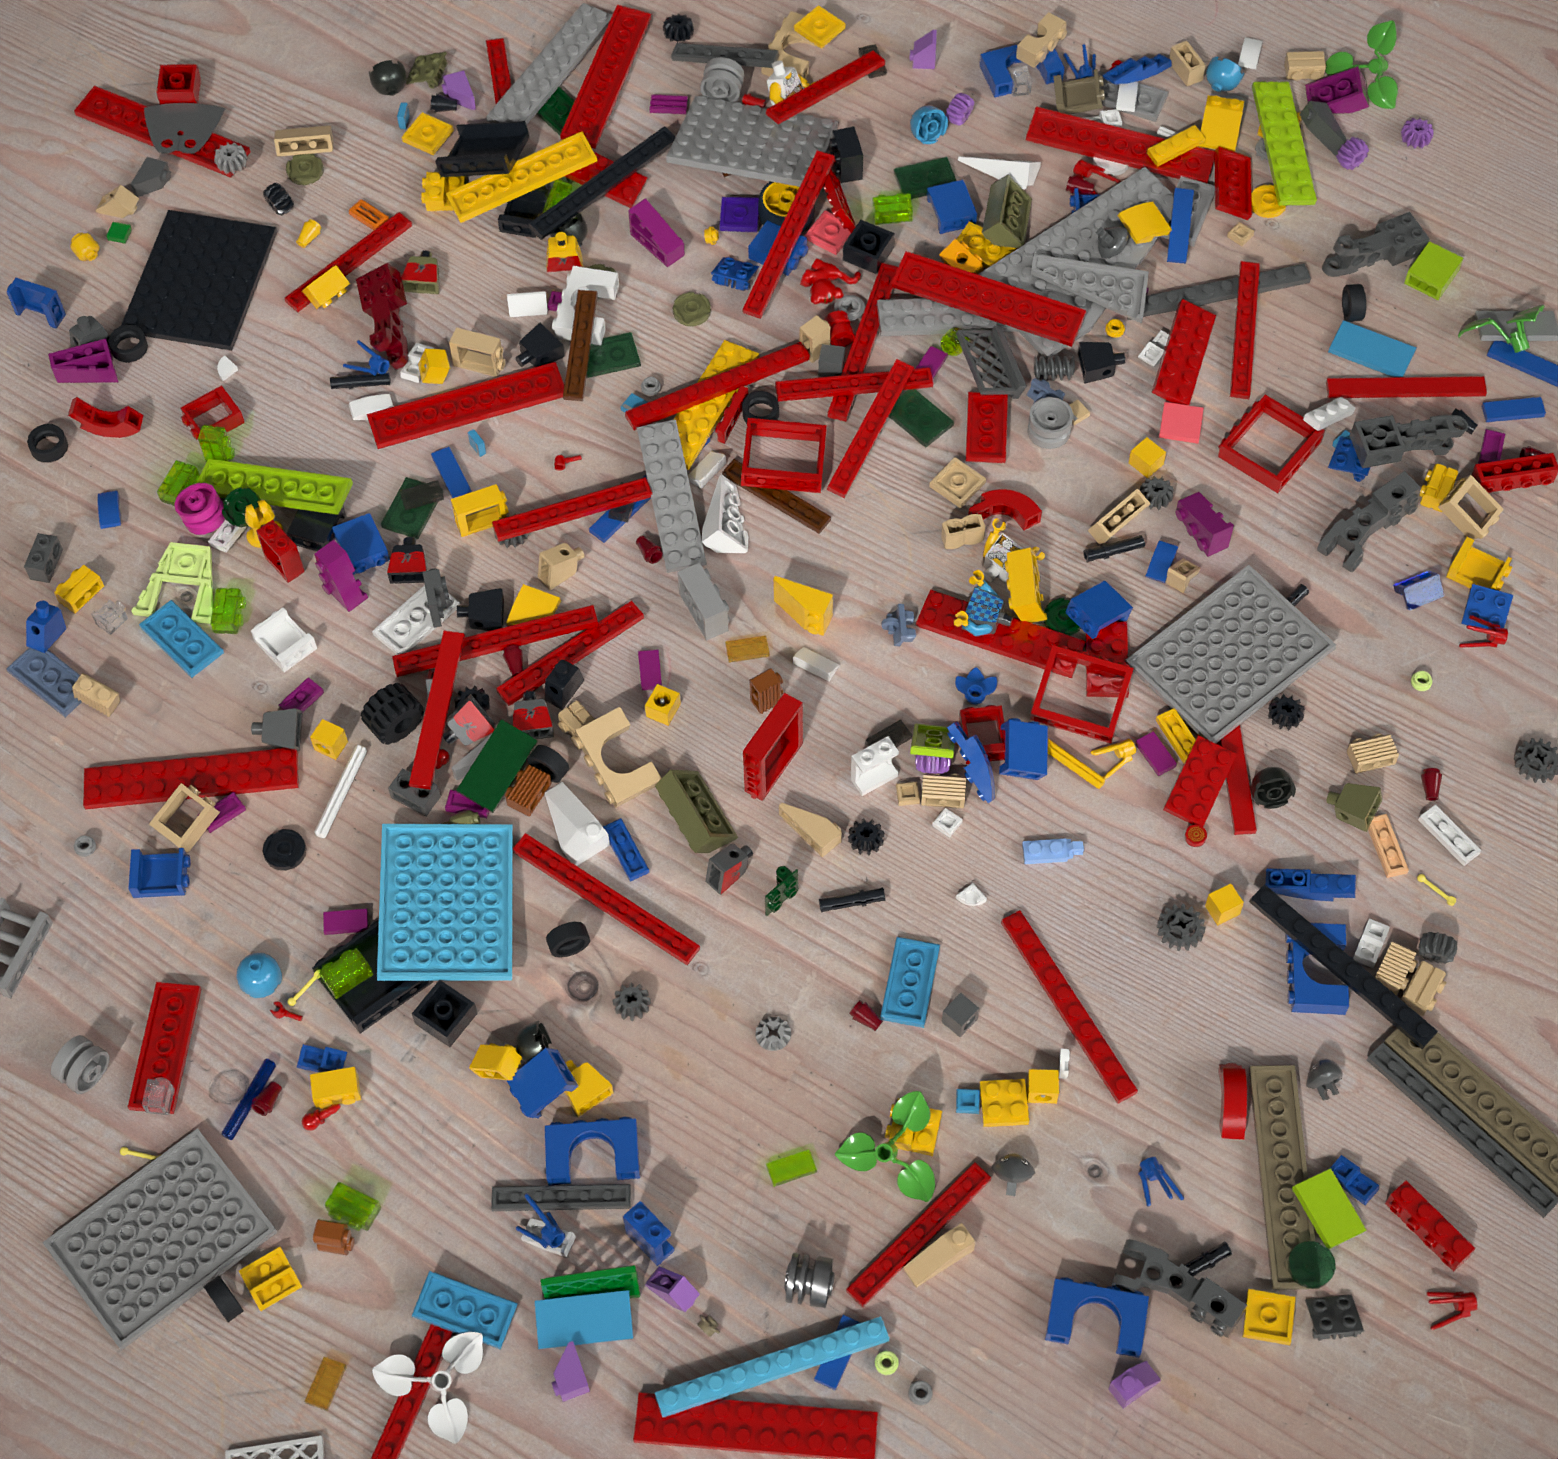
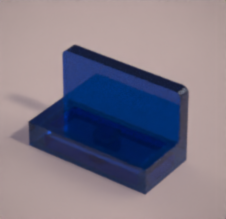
[1393,571,1444,611]

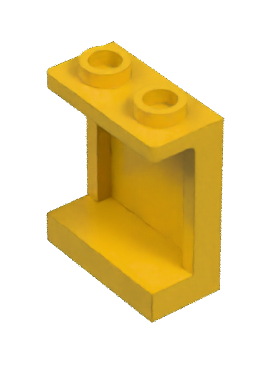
[1446,537,1513,591]

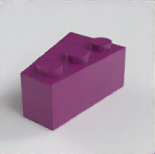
[628,198,685,267]
[48,339,119,383]
[1175,492,1234,557]
[314,540,368,612]

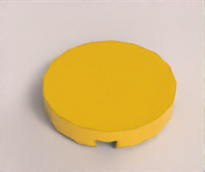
[1251,185,1286,218]

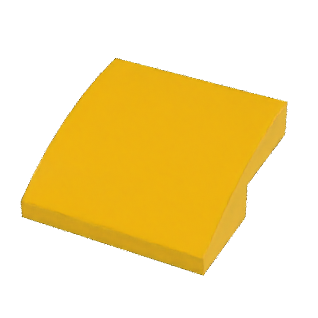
[1117,202,1172,244]
[507,584,561,626]
[239,1247,302,1312]

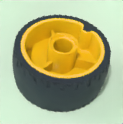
[758,181,815,232]

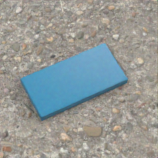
[1328,320,1416,377]
[139,600,224,678]
[880,937,940,1028]
[412,1271,518,1350]
[534,1290,634,1349]

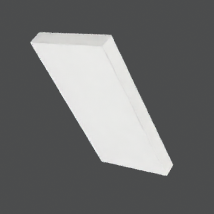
[372,585,460,655]

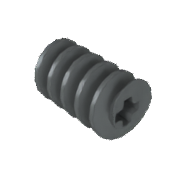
[1034,356,1075,381]

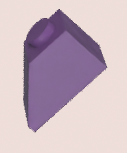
[910,30,937,69]
[441,70,476,110]
[644,1267,700,1312]
[551,1341,590,1402]
[1108,1361,1161,1409]

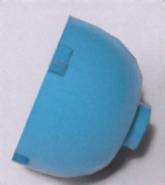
[1206,57,1244,92]
[910,105,948,145]
[236,953,282,998]

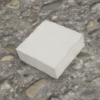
[932,808,963,838]

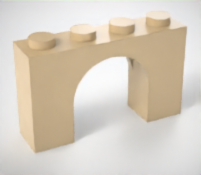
[761,11,825,79]
[573,707,661,808]

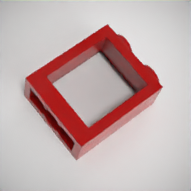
[181,385,245,445]
[256,520,305,583]
[959,705,1005,764]

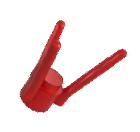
[1073,160,1121,195]
[1459,615,1508,648]
[1427,1291,1478,1330]

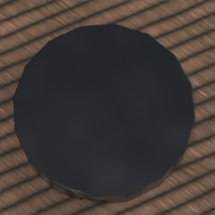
[262,829,307,871]

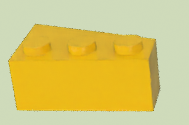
[1005,547,1047,623]

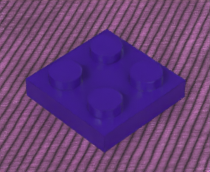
[720,197,759,232]

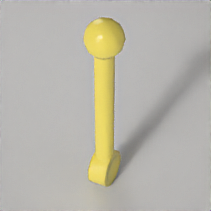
[1417,874,1456,906]
[288,969,323,1006]
[120,1147,162,1160]

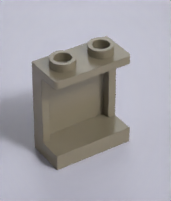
[1054,69,1105,115]

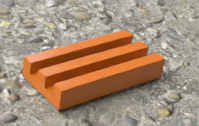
[348,199,389,230]

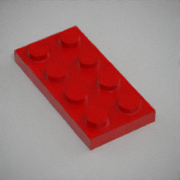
[1214,146,1252,220]
[565,151,647,208]
[823,169,856,233]
[966,392,1008,463]
[1085,622,1129,698]
[1163,735,1237,827]

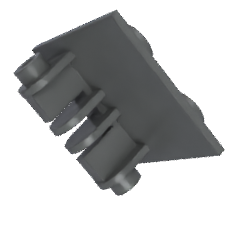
[1305,1295,1364,1341]

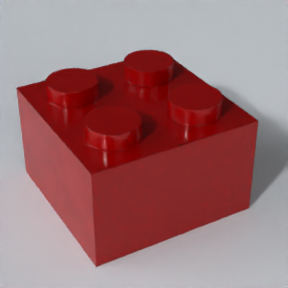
[156,64,201,105]

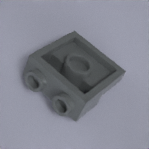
[423,568,449,628]

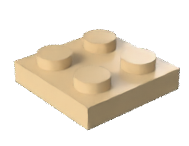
[929,457,986,508]

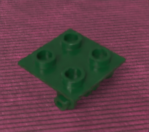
[765,866,798,916]

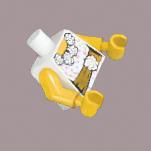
[767,61,815,106]
[983,518,1045,582]

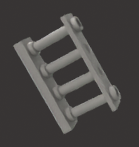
[0,898,53,999]

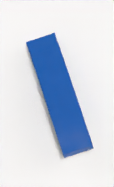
[1103,54,1172,85]
[1167,188,1194,264]

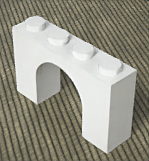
[552,266,619,345]

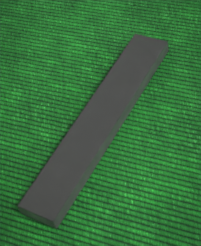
[671,43,779,68]
[491,1184,631,1212]

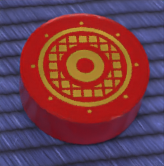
[1185,825,1207,847]

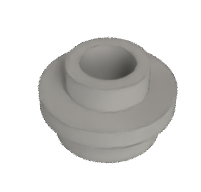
[641,377,661,396]
[74,836,96,857]
[909,1381,933,1405]

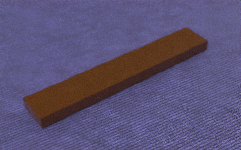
[563,290,598,401]
[722,459,831,534]

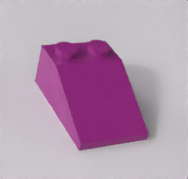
[1305,66,1369,114]

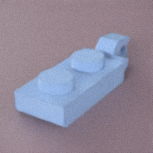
[1022,838,1084,864]

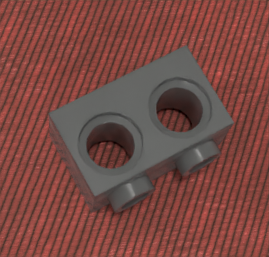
[24,533,63,583]
[388,768,440,817]

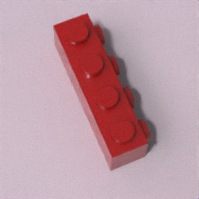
[1471,453,1558,494]
[1385,1180,1476,1272]

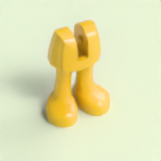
[245,500,283,548]

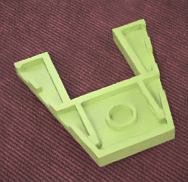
[131,542,213,624]

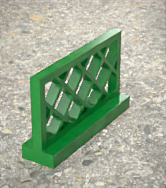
[540,1265,640,1300]

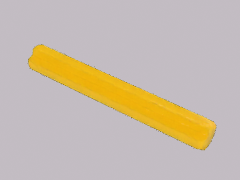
[1047,738,1105,789]

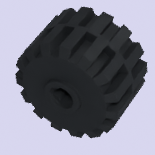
[361,683,424,745]

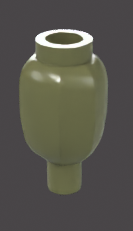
[440,810,481,824]

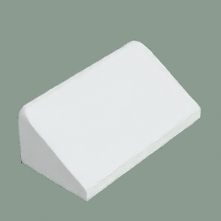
[507,291,548,317]
[688,452,726,489]
[793,647,839,681]

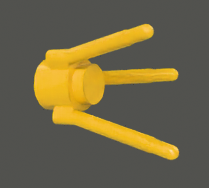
[1090,738,1136,780]

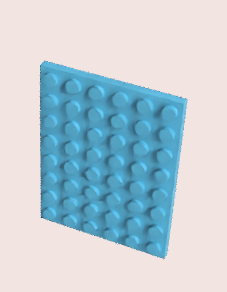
[377,824,513,981]

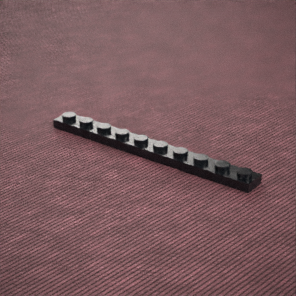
[529,126,675,240]
[1249,884,1438,1049]

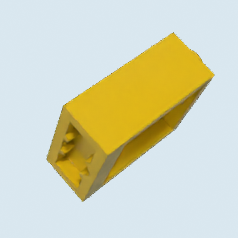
[450,484,509,537]

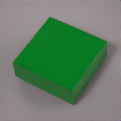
[106,222,132,244]

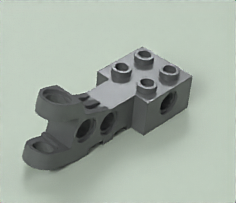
[1322,212,1430,277]
[1350,415,1468,468]
[1317,471,1421,572]
[1112,1239,1247,1338]

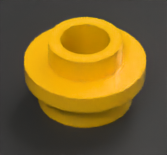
[704,226,719,245]
[1105,319,1125,338]

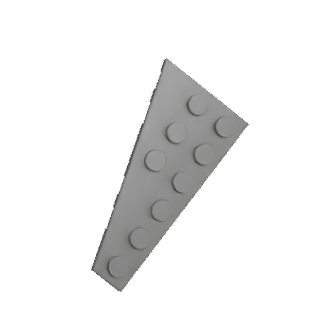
[1031,254,1149,324]

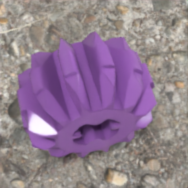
[946,92,974,126]
[1401,117,1434,149]
[1336,137,1369,170]
[915,755,951,774]

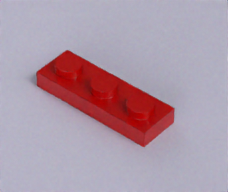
[715,386,748,444]

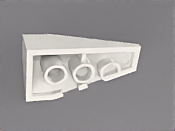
[958,156,1041,189]
[702,475,748,553]
[545,782,610,866]

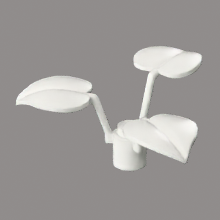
[372,1332,483,1444]

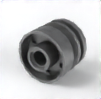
[784,1252,835,1308]

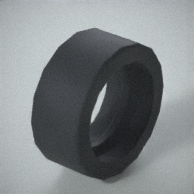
[1342,284,1366,322]
[108,325,148,363]
[742,391,779,424]
[27,424,68,463]
[527,745,570,783]
[546,921,590,958]
[203,1275,244,1322]

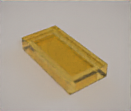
[725,635,770,663]
[304,1357,347,1411]

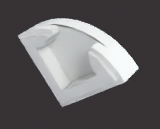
[217,355,238,381]
[956,883,987,906]
[1059,1049,1070,1079]

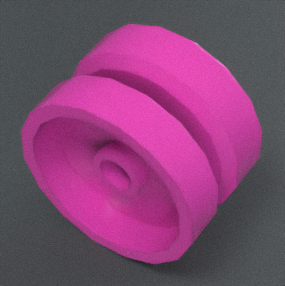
[174,483,225,535]

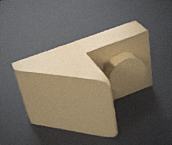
[1166,558,1201,593]

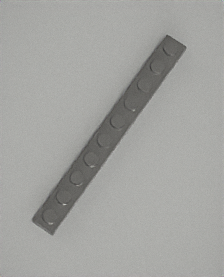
[1127,264,1311,320]
[1367,1043,1558,1218]

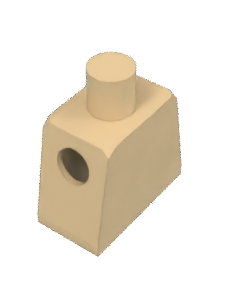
[538,543,585,591]

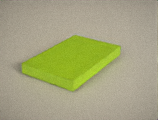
[910,723,955,758]
[1292,1168,1367,1250]

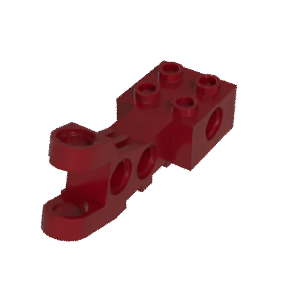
[356,263,408,369]

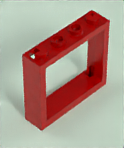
[1218,394,1325,493]
[741,418,827,493]
[1030,645,1134,744]
[743,693,803,801]

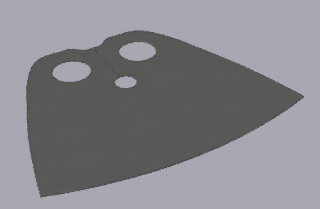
[144,103,226,153]

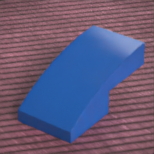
[98,490,121,529]
[1146,540,1178,583]
[297,1044,347,1073]
[1329,1155,1379,1205]

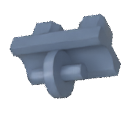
[1027,378,1065,404]
[881,604,916,647]

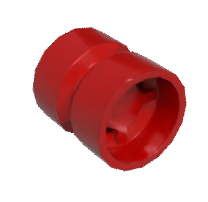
[824,310,855,347]

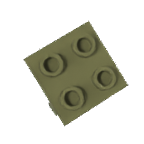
[406,52,447,89]

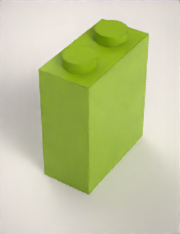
[1404,241,1464,300]

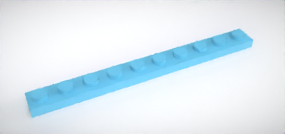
[655,1317,889,1418]

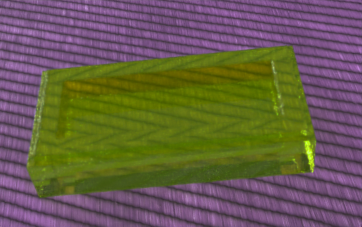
[766,1149,817,1187]

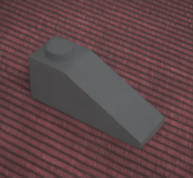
[1299,101,1347,156]

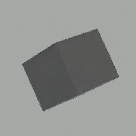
[818,344,845,377]
[942,993,979,1037]

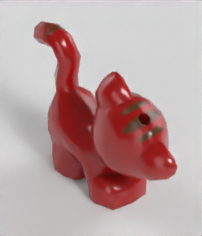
[800,258,861,304]

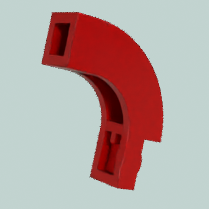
[68,397,144,438]
[968,489,1042,531]
[1218,1063,1247,1140]

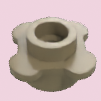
[697,1315,720,1337]

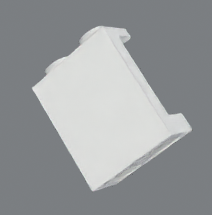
[251,607,317,672]
[851,736,899,796]

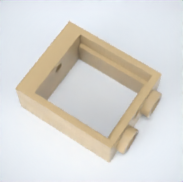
[449,327,506,377]
[1438,475,1504,540]
[149,783,220,853]

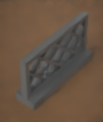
[956,326,1026,399]

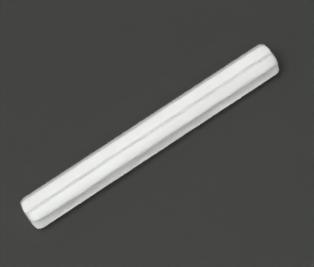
[314,745,367,838]

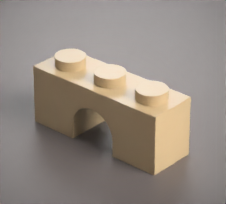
[1016,12,1067,68]

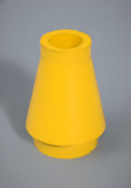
[296,219,321,248]

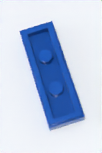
[1481,397,1546,423]
[431,447,472,499]
[603,818,649,882]
[814,1315,861,1391]

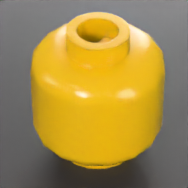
[70,232,99,261]

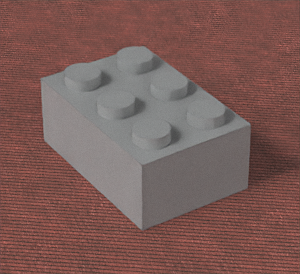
[677,563,730,641]

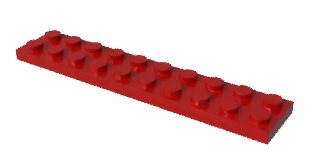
[560,5,651,149]
[74,86,251,178]
[1026,107,1215,184]
[891,251,1086,347]
[367,362,564,449]
[83,748,299,810]
[633,1392,878,1459]

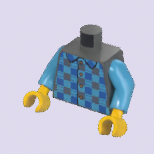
[954,570,1014,636]

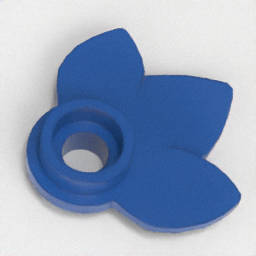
[955,667,997,704]

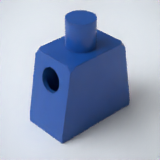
[26,600,66,653]

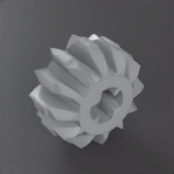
[214,142,247,174]

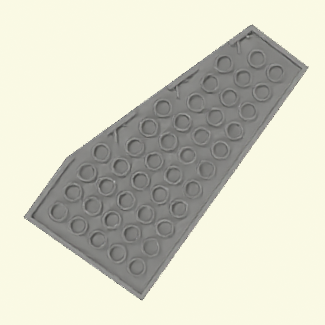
[978,167,1174,360]

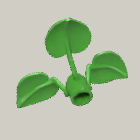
[1325,20,1398,109]
[1458,305,1545,353]
[835,1091,935,1202]

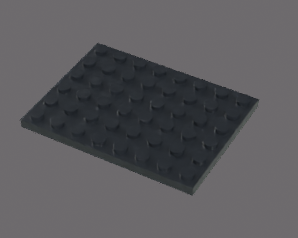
[121,210,277,351]

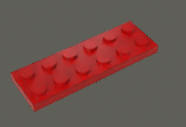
[1151,299,1216,405]
[128,982,202,1114]

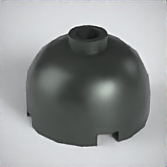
[369,60,406,96]
[550,213,588,247]
[1251,767,1296,809]
[514,1021,552,1064]

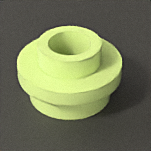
[1411,671,1432,691]
[875,1351,899,1375]

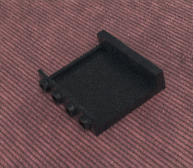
[435,121,530,177]
[312,920,433,1034]

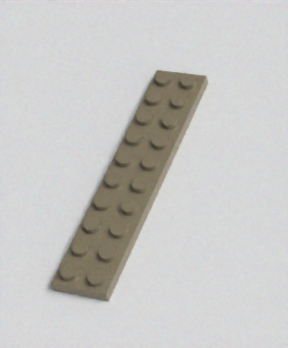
[1384,1029,1558,1197]
[1248,1065,1321,1290]

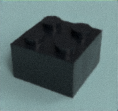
[830,127,863,183]
[843,219,894,274]
[412,980,478,1047]

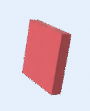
[804,210,851,255]
[1159,402,1204,444]

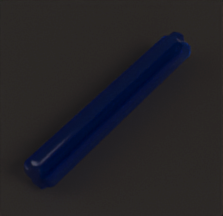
[221,1059,276,1140]

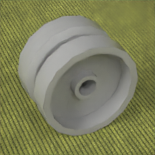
[700,57,744,103]
[1027,397,1073,449]
[51,1035,109,1094]

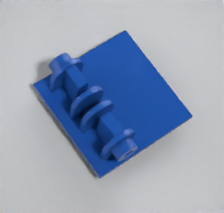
[711,257,759,291]
[1328,437,1371,482]
[1461,584,1513,629]

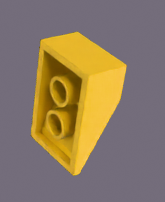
[1198,95,1244,152]
[773,576,833,636]

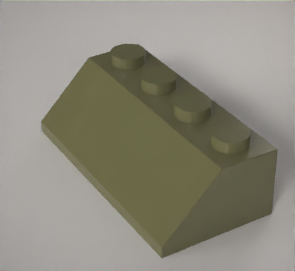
[982,175,1032,248]
[655,770,738,853]

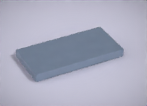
[6,648,82,718]

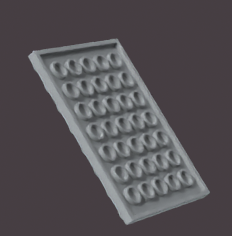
[666,96,838,187]
[1126,565,1336,744]
[42,1128,277,1351]

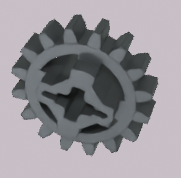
[1514,738,1558,783]
[1157,904,1206,951]

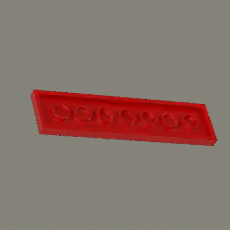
[916,589,1086,679]

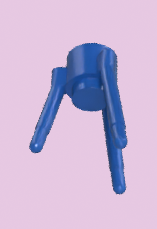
[1064,44,1096,80]
[343,340,390,376]
[1138,1157,1184,1207]
[516,1194,565,1248]

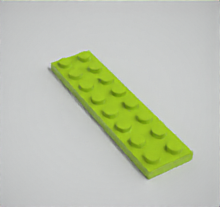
[1252,82,1317,206]
[196,459,353,515]

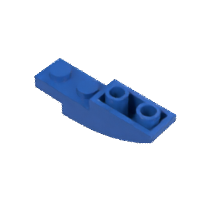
[947,721,995,803]
[1265,869,1356,902]

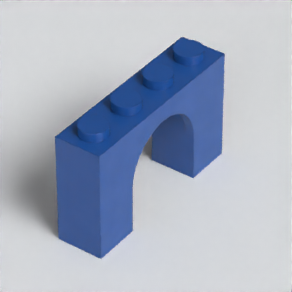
[980,44,1065,98]
[1285,923,1349,1015]
[544,1117,640,1186]
[1045,1277,1149,1358]

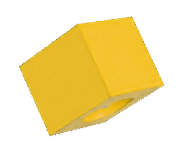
[418,348,450,384]
[1129,437,1166,478]
[645,684,681,726]
[310,719,348,760]
[1205,883,1244,926]
[1027,1069,1059,1104]

